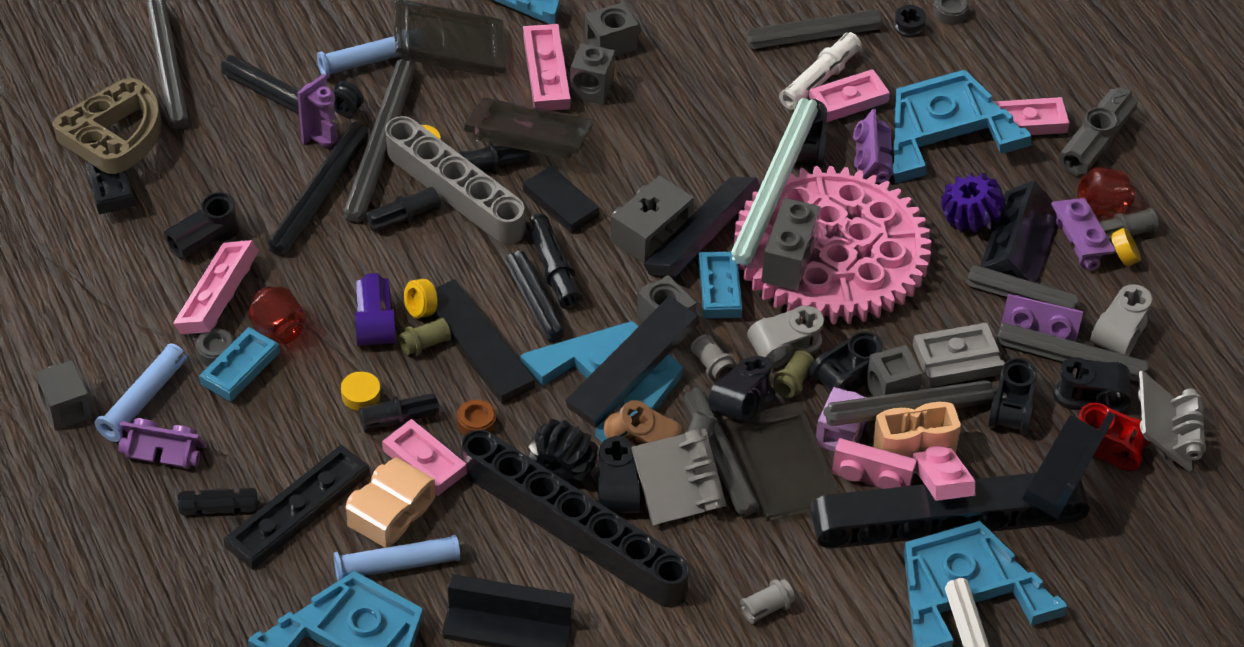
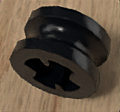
[894,5,926,38]
[331,81,364,117]

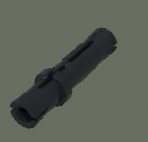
[526,214,583,310]

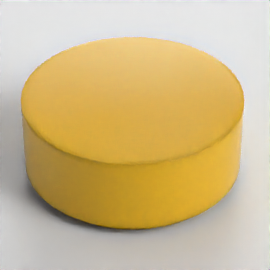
[1111,227,1141,267]
[404,279,438,318]
[341,372,381,411]

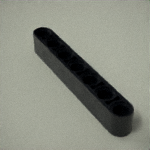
[461,429,689,608]
[810,473,1090,549]

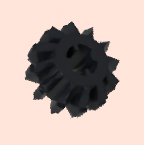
[529,419,599,485]

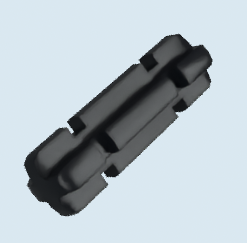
[178,488,258,515]

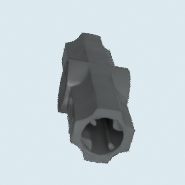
[1059,86,1138,177]

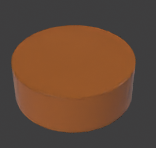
[457,399,496,436]

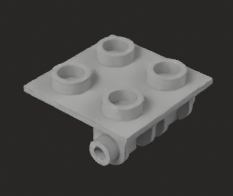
[1138,370,1206,472]
[631,428,727,525]

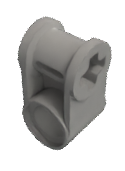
[1090,284,1152,356]
[747,305,824,369]

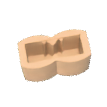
[872,402,961,458]
[345,457,436,548]

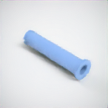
[317,29,426,79]
[94,343,187,442]
[333,535,461,581]

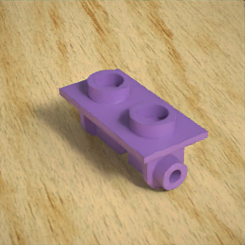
[297,74,338,148]
[853,109,893,183]
[1051,198,1116,271]
[1001,294,1083,342]
[118,418,206,469]

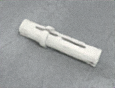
[779,32,862,110]

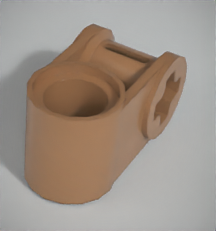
[604,400,685,446]

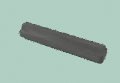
[967,265,1078,309]

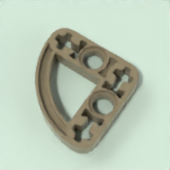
[53,78,162,174]

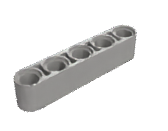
[385,116,526,244]

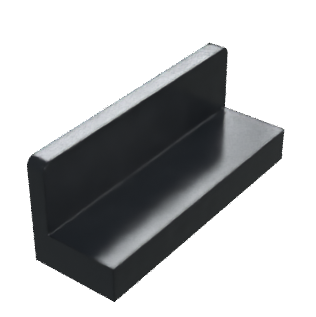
[980,180,1057,283]
[1022,412,1116,519]
[442,574,575,647]

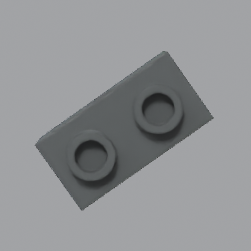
[610,175,694,263]
[761,198,821,291]

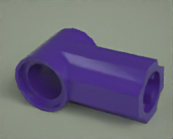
[355,273,396,346]

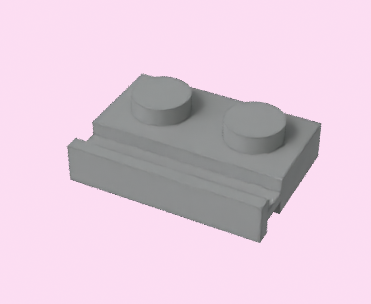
[913,323,1004,388]

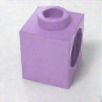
[815,387,868,452]

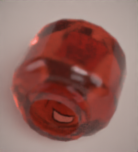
[1077,167,1135,218]
[249,286,306,344]

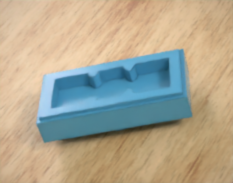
[698,252,742,318]
[199,327,280,402]

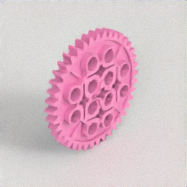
[734,166,931,324]

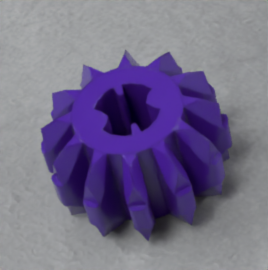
[941,172,1005,235]

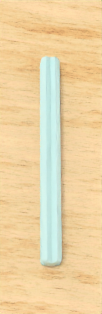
[731,98,818,266]

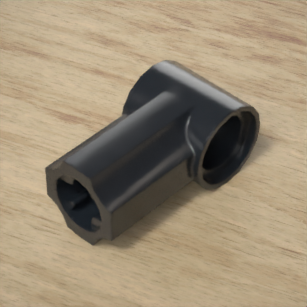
[163,192,239,259]

